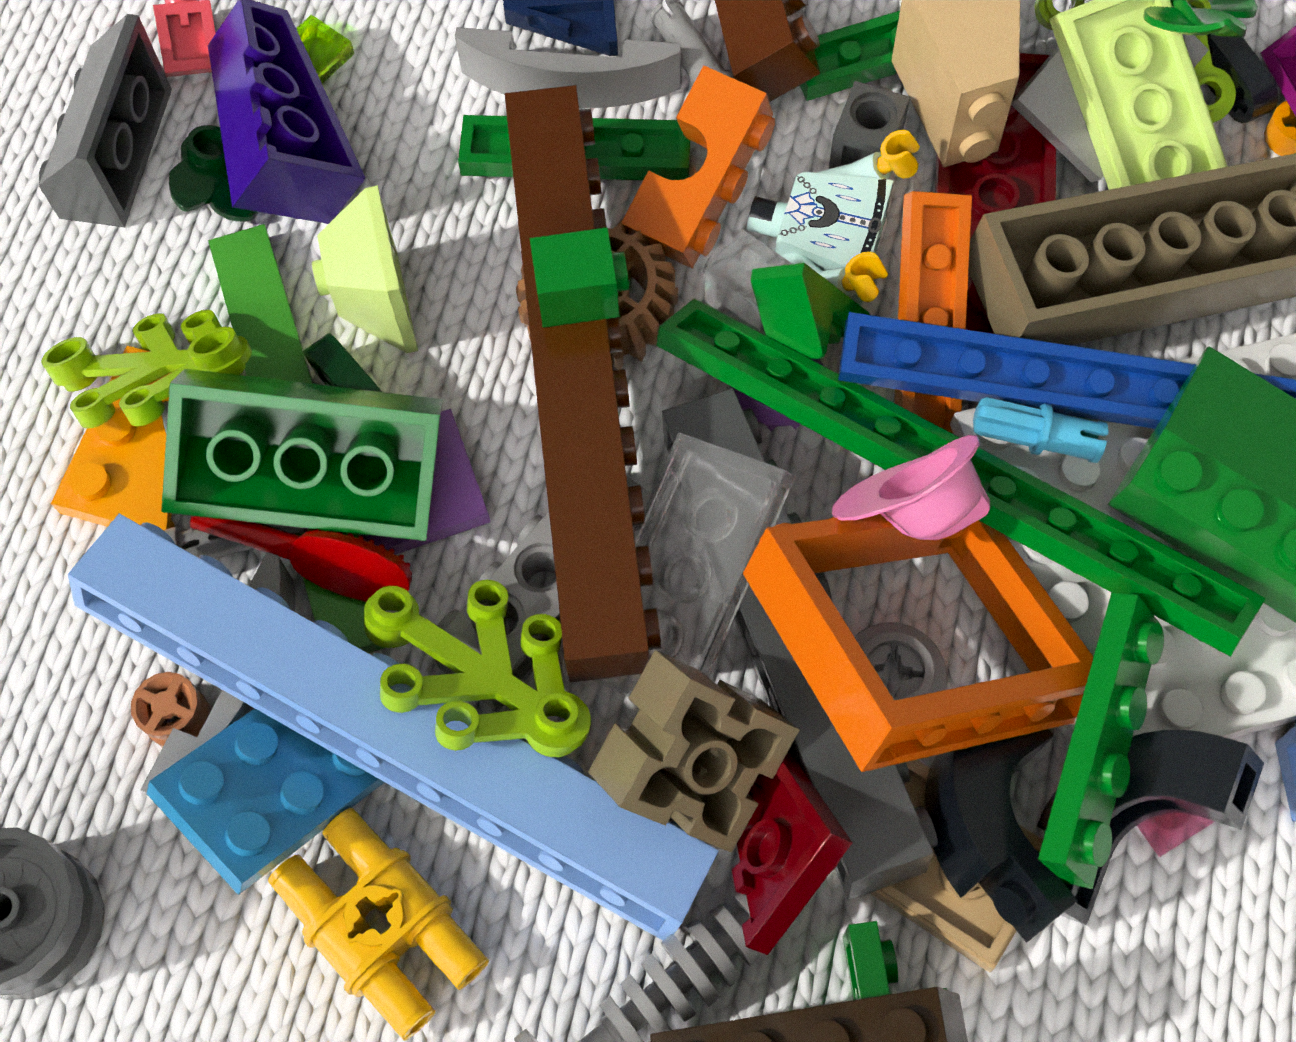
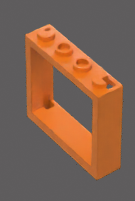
[743,514,1093,772]

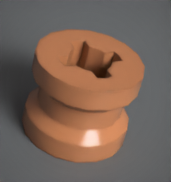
[131,672,211,748]

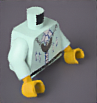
[747,129,920,305]

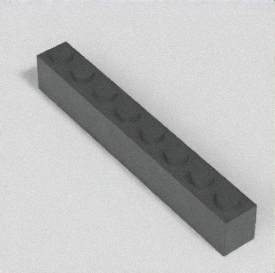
[662,388,938,900]

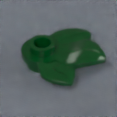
[169,125,258,222]

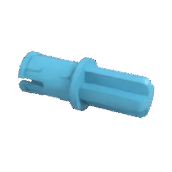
[973,397,1109,463]

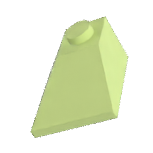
[312,185,418,353]

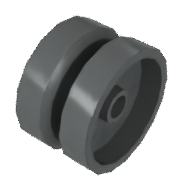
[0,827,104,1000]

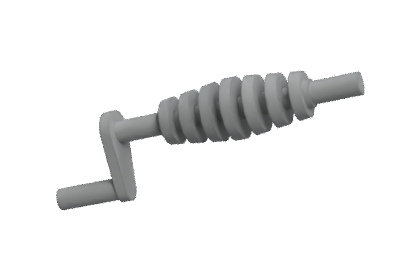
[514,893,761,1042]

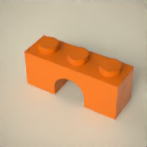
[622,65,775,269]

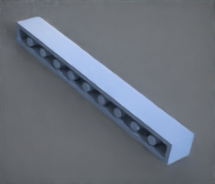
[68,513,719,940]

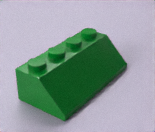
[161,369,443,541]

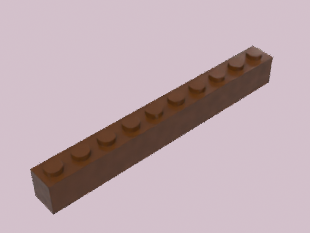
[504,85,662,683]

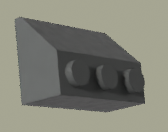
[39,14,172,228]

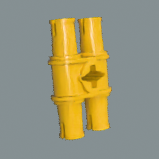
[268,808,489,1041]

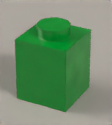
[530,227,629,328]

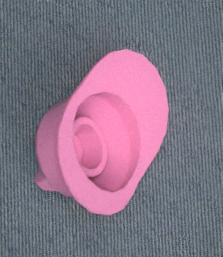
[832,435,990,540]

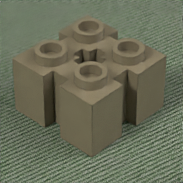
[588,650,800,853]

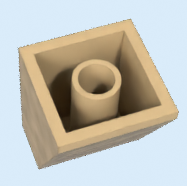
[891,0,1020,167]

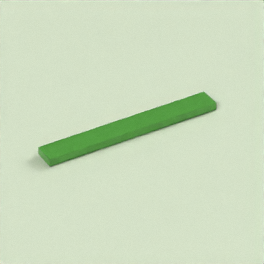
[208,224,385,654]

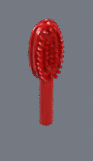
[190,516,412,602]

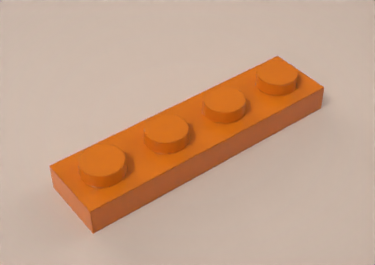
[894,191,972,434]

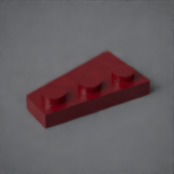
[732,750,853,955]

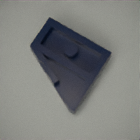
[503,0,618,56]

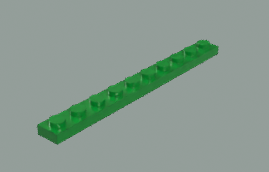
[656,298,1266,657]

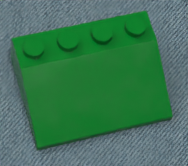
[1107,346,1296,623]

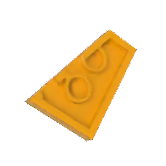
[51,346,175,530]

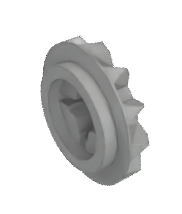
[855,622,947,700]

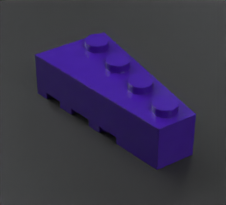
[208,0,366,224]

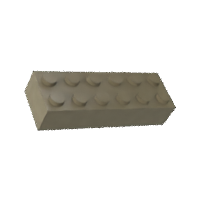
[968,153,1296,345]

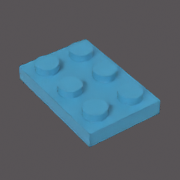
[147,708,385,895]

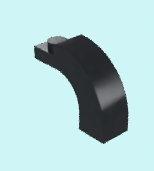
[924,729,1078,943]
[1037,730,1264,925]

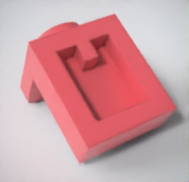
[153,0,216,77]

